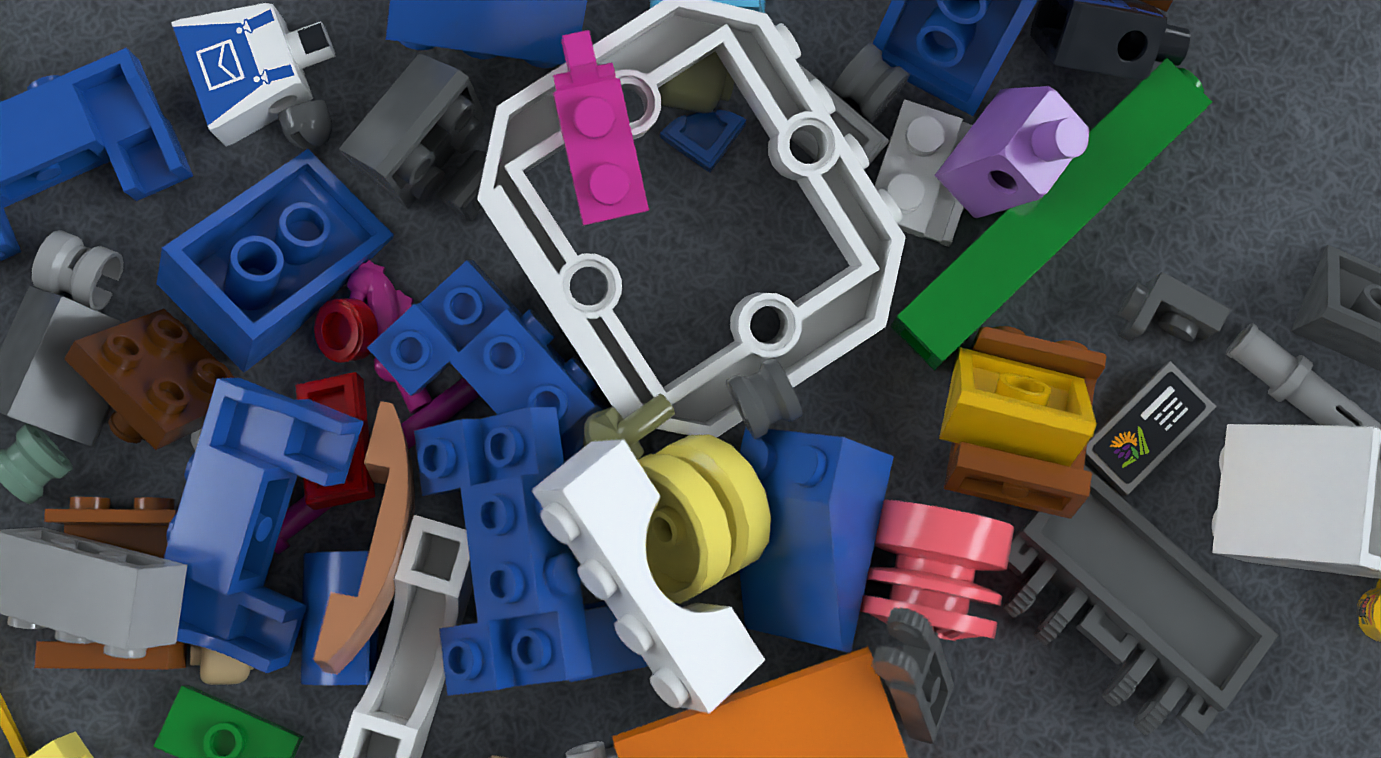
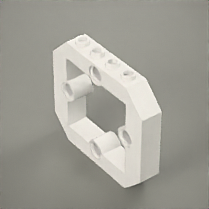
[478,0,906,438]

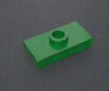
[153,685,304,758]

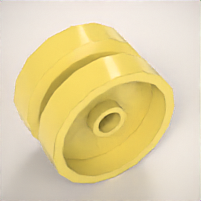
[637,435,771,603]

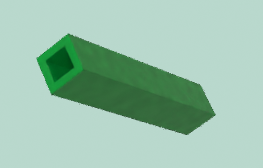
[890,58,1212,371]

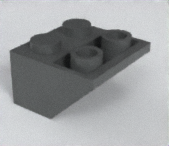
[339,53,485,209]

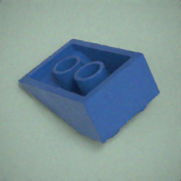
[873,0,1038,116]
[156,149,394,373]
[739,427,894,653]

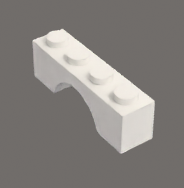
[531,440,765,713]
[339,515,473,758]

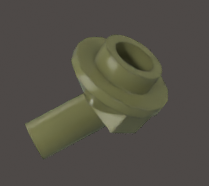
[583,393,675,460]

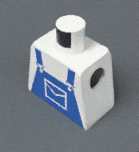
[171,3,335,146]

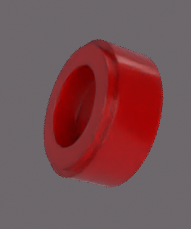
[314,298,378,363]

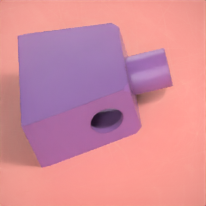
[934,86,1089,218]

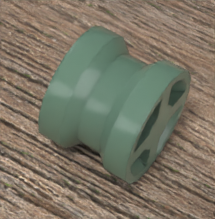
[0,423,73,505]

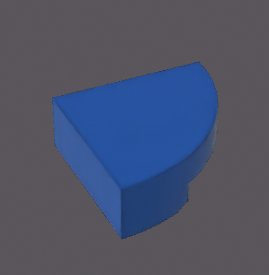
[660,110,746,173]

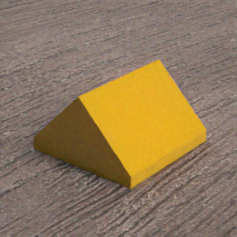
[939,347,1096,467]

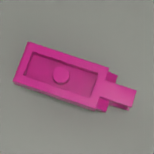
[553,30,649,226]

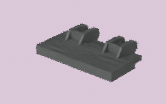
[1003,465,1279,736]

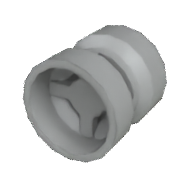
[32,230,124,311]

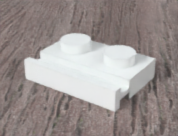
[874,99,973,247]

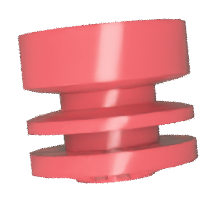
[860,500,1014,641]

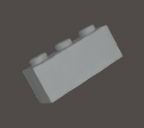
[0,527,187,658]

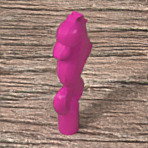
[347,260,432,414]

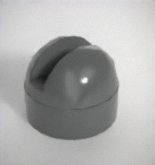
[278,100,332,151]

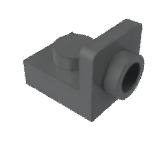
[1118,272,1231,342]

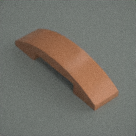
[313,401,415,674]

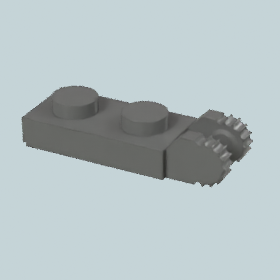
[872,607,954,744]

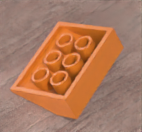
[612,647,908,758]

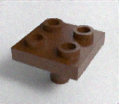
[64,308,235,450]

